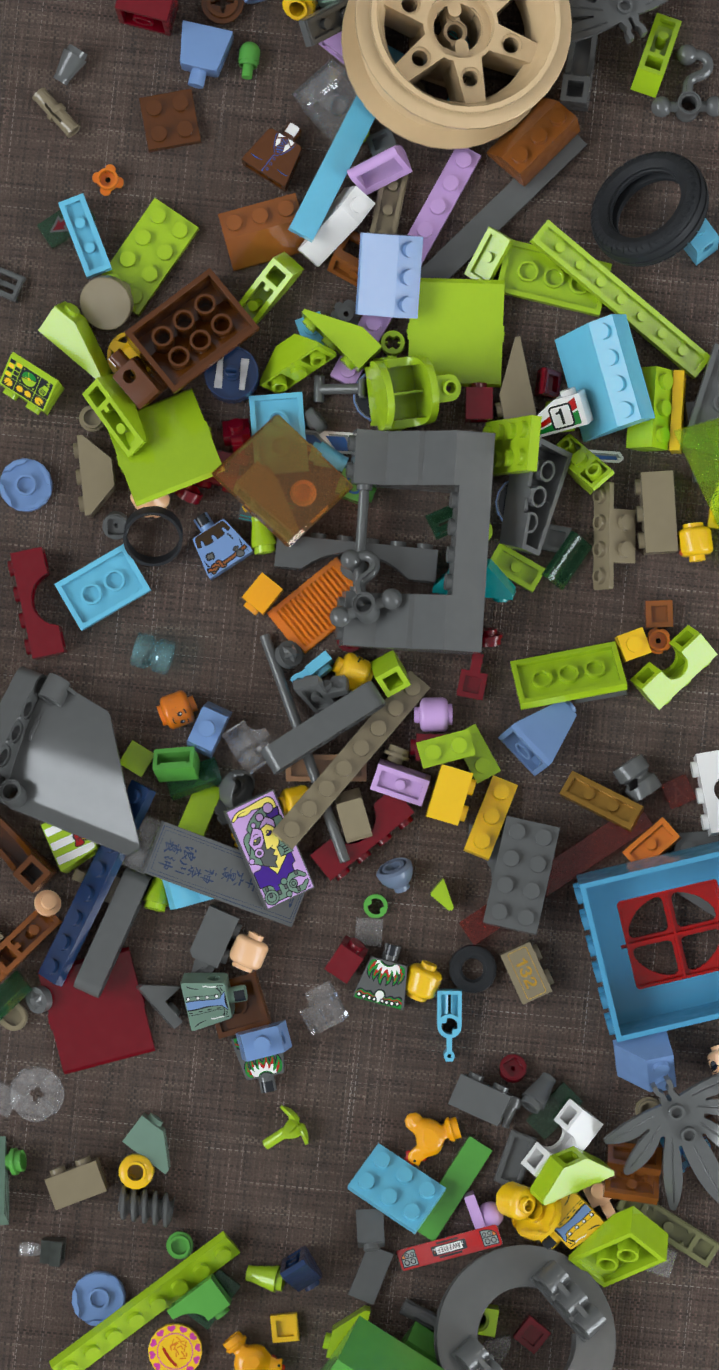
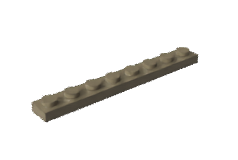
[271,671,430,850]

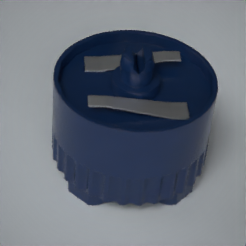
[204,347,260,404]

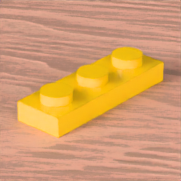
[668,370,687,454]
[463,775,518,860]

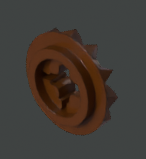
[201,0,244,25]

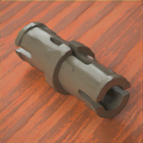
[32,87,80,138]

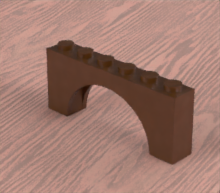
[0,816,59,893]

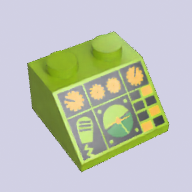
[0,352,65,415]

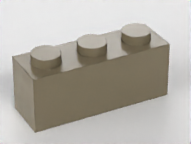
[634,470,678,555]

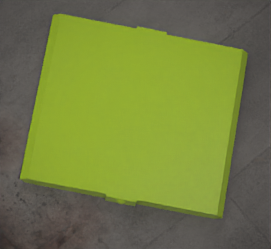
[406,278,505,388]
[108,388,225,507]

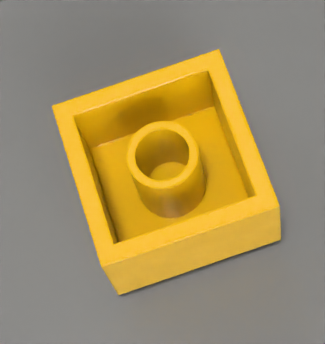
[425,764,477,826]

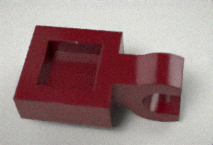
[222,418,251,456]
[456,653,488,700]

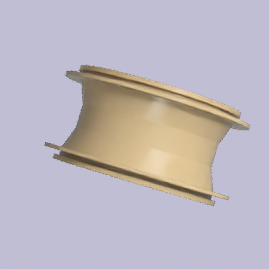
[341,0,572,150]

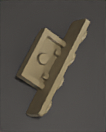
[592,482,636,590]

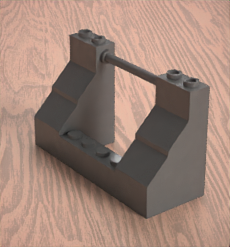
[335,429,495,655]

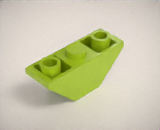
[260,334,337,394]
[556,433,615,495]
[530,1146,615,1206]

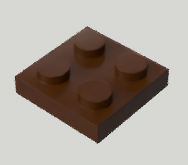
[139,89,201,152]

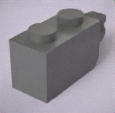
[190,905,242,973]

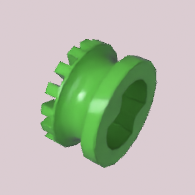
[364,894,388,918]

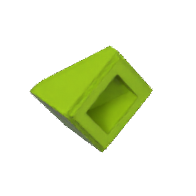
[430,878,454,911]

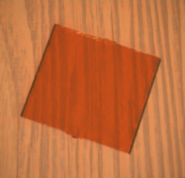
[212,414,353,547]

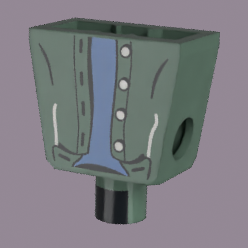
[180,973,248,1031]

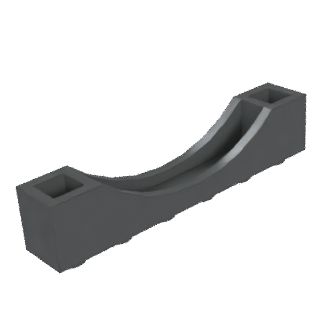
[274,532,438,584]

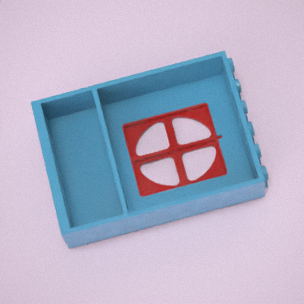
[573,841,719,1042]

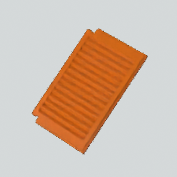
[267,557,353,654]

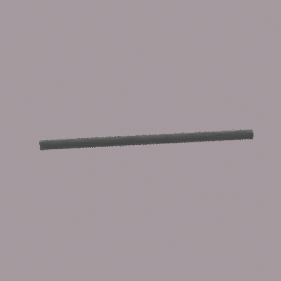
[260,633,350,864]

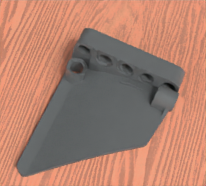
[0,666,140,856]

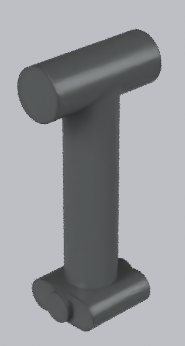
[313,375,368,403]

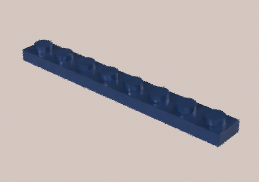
[38,779,156,987]

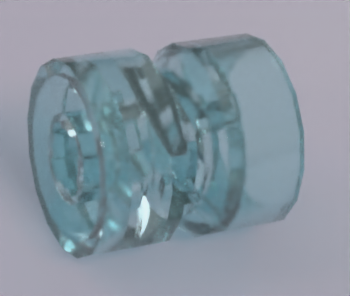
[130,632,176,675]

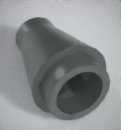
[53,43,88,86]
[520,1072,556,1114]

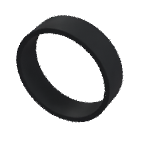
[123,506,183,566]

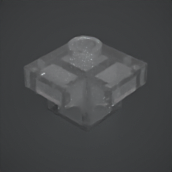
[221,720,274,774]
[299,980,349,1035]

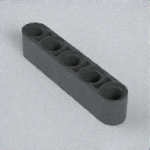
[260,681,386,775]
[73,866,153,998]

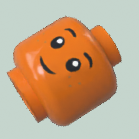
[156,690,198,729]

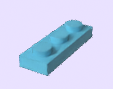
[58,193,113,279]

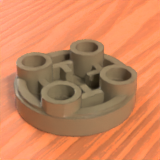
[80,275,134,330]

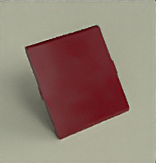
[38,947,156,1075]

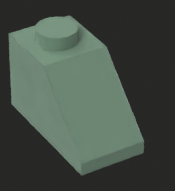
[122,1112,171,1174]

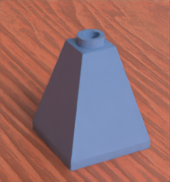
[498,701,577,776]

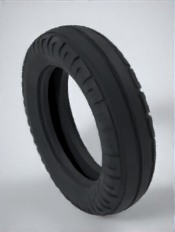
[591,151,709,267]

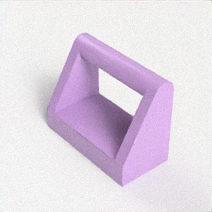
[347,145,413,195]
[370,758,431,806]

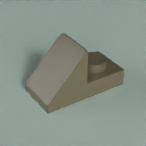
[335,787,373,843]

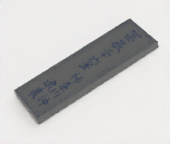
[142,821,305,927]

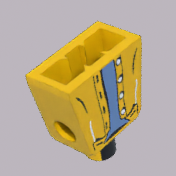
[540,1193,605,1250]

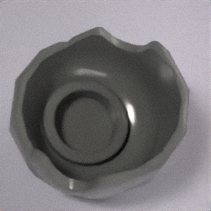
[219,770,255,808]

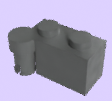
[448,1071,522,1129]

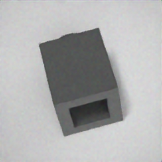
[356,1209,385,1252]

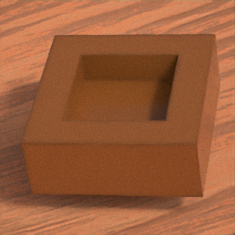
[644,600,674,628]

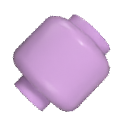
[414,697,453,732]

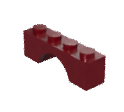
[7,547,67,660]
[310,794,414,881]

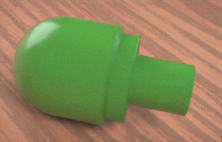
[238,41,260,80]

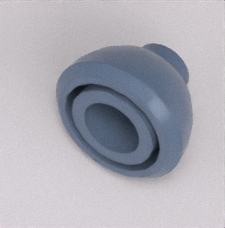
[376,857,413,893]

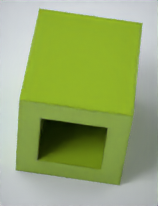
[371,650,411,698]

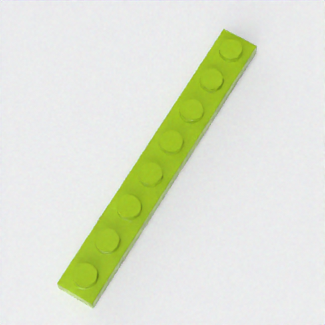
[530,220,710,379]
[49,1231,240,1370]

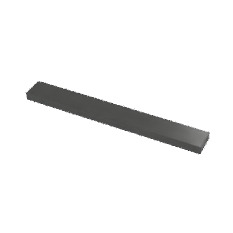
[421,134,587,279]

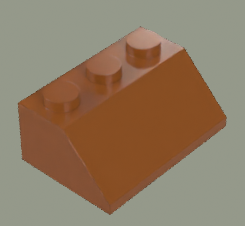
[486,97,580,187]
[218,193,305,272]

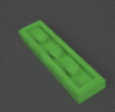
[417,1135,492,1241]

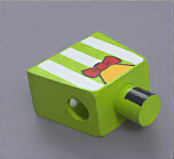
[41,823,100,874]

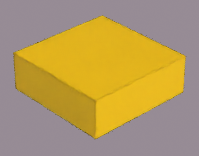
[270,1312,300,1343]

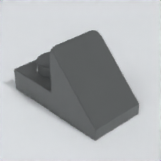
[136,984,182,1029]

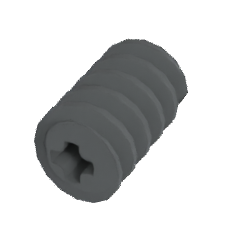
[117,1185,176,1228]

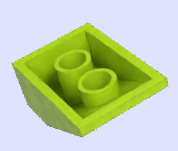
[568,1206,668,1287]

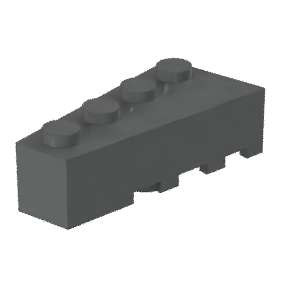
[499,438,573,556]

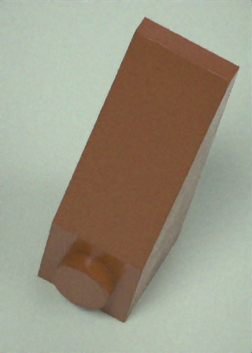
[0,910,62,983]

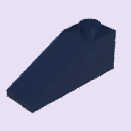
[280,1245,322,1292]

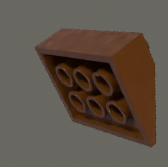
[125,268,260,394]

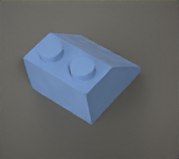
[613,1031,676,1092]

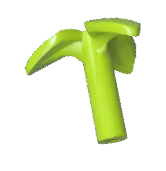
[262,1105,309,1149]

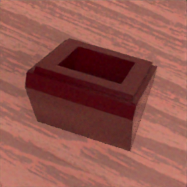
[534,367,562,399]

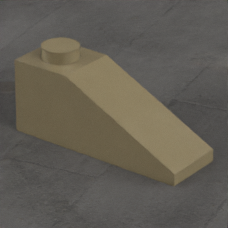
[495,336,537,419]

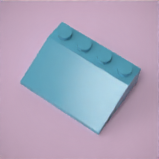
[555,314,655,442]

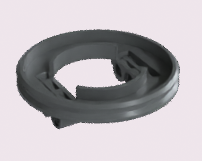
[434,1245,616,1370]

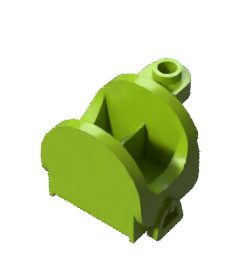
[364,355,461,431]

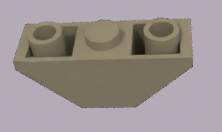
[73,435,117,518]

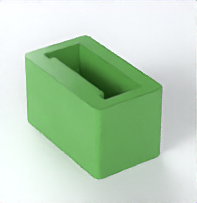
[152,746,200,782]

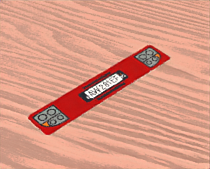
[397,1224,502,1271]

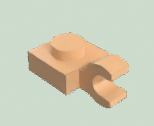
[582,1181,616,1219]

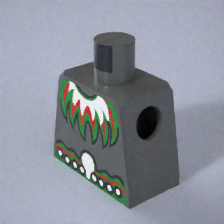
[353,943,408,1010]
[231,1036,285,1093]

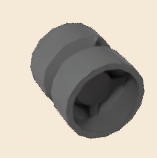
[612,753,662,802]

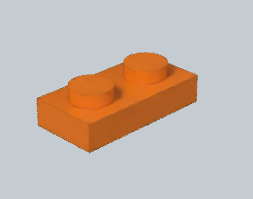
[622,817,682,862]

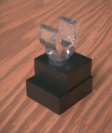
[19,1237,67,1267]

